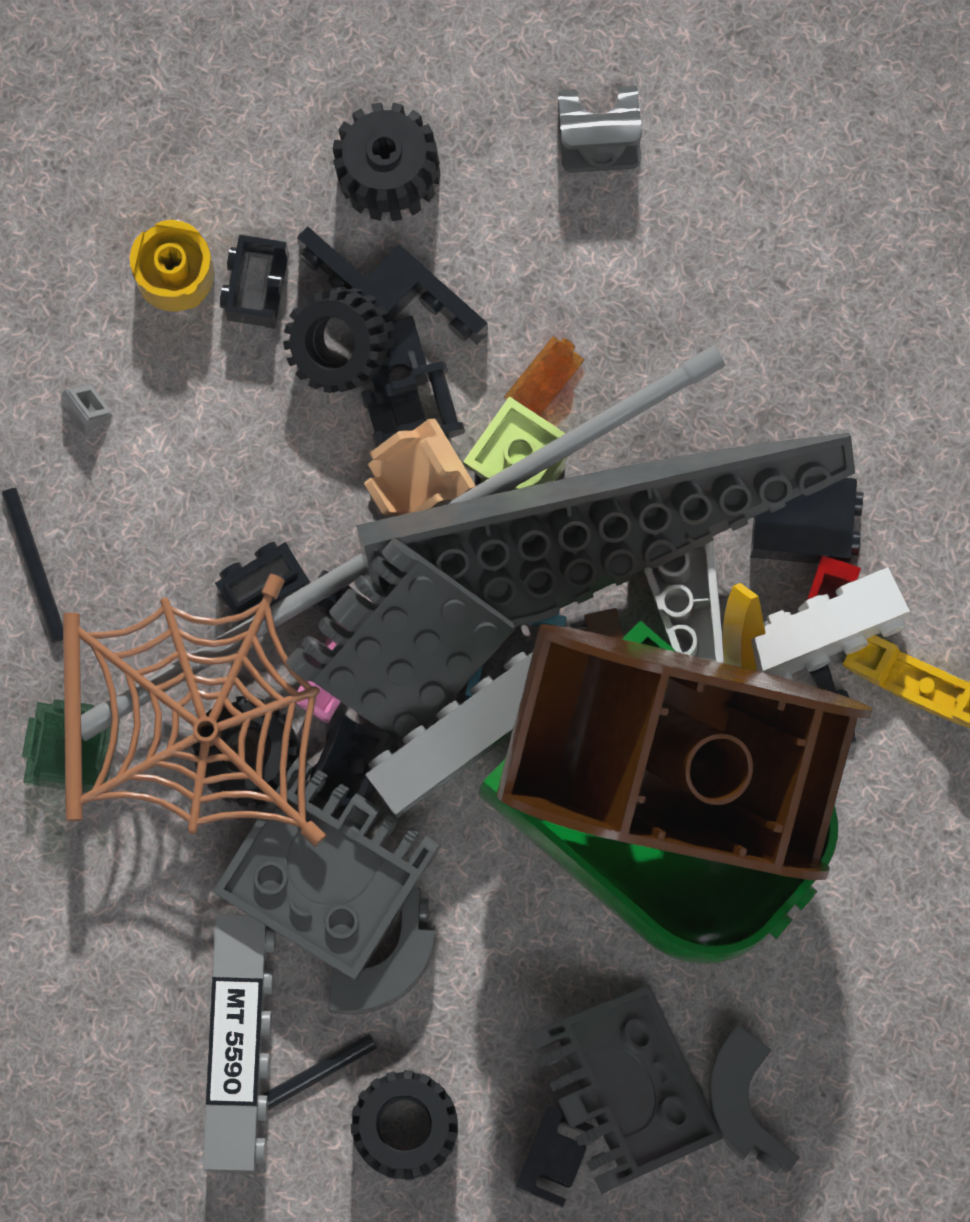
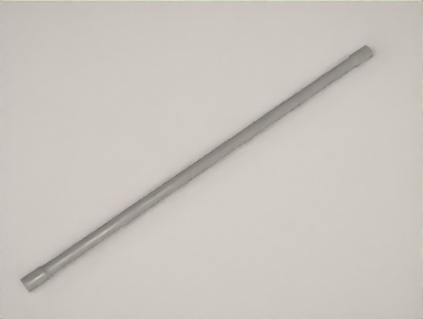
[81,345,725,741]

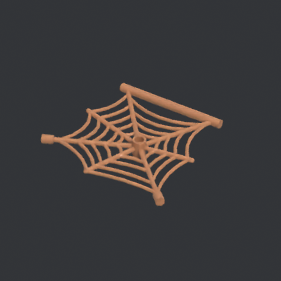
[63,574,327,847]

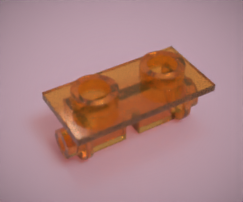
[504,336,585,416]

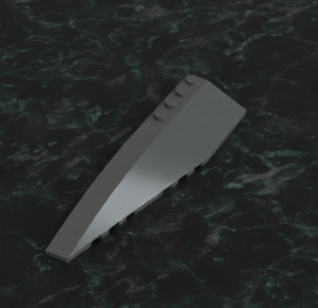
[356,433,855,627]

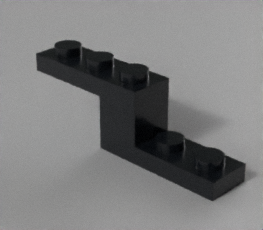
[297,226,488,345]

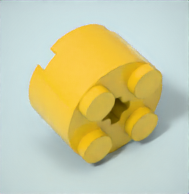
[130,220,215,312]

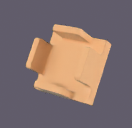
[364,419,476,517]

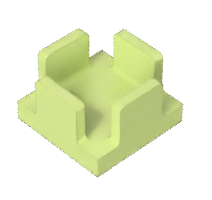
[463,396,569,491]

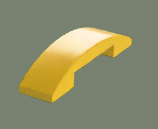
[722,583,766,671]
[842,635,970,728]

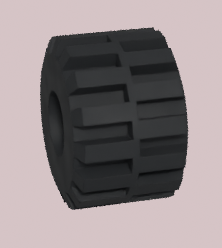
[333,102,441,221]

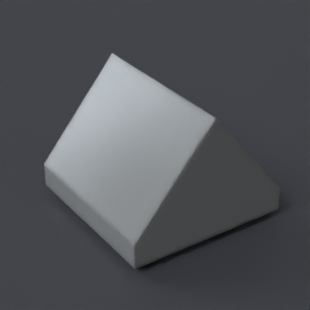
[61,384,113,435]

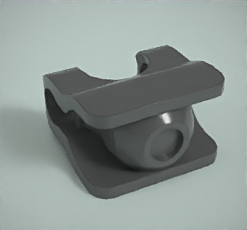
[558,85,642,173]

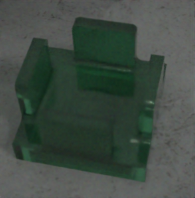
[22,699,119,793]

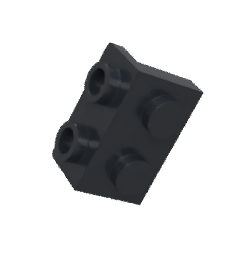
[310,714,397,808]

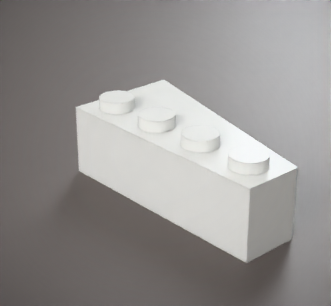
[643,540,725,663]
[751,568,910,680]

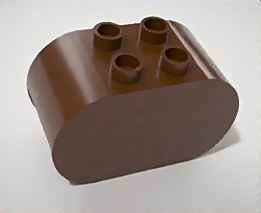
[496,624,873,880]

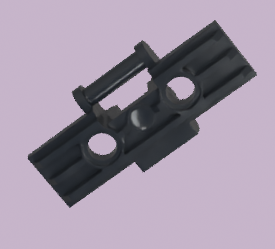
[361,316,465,448]

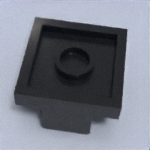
[515,1106,595,1208]

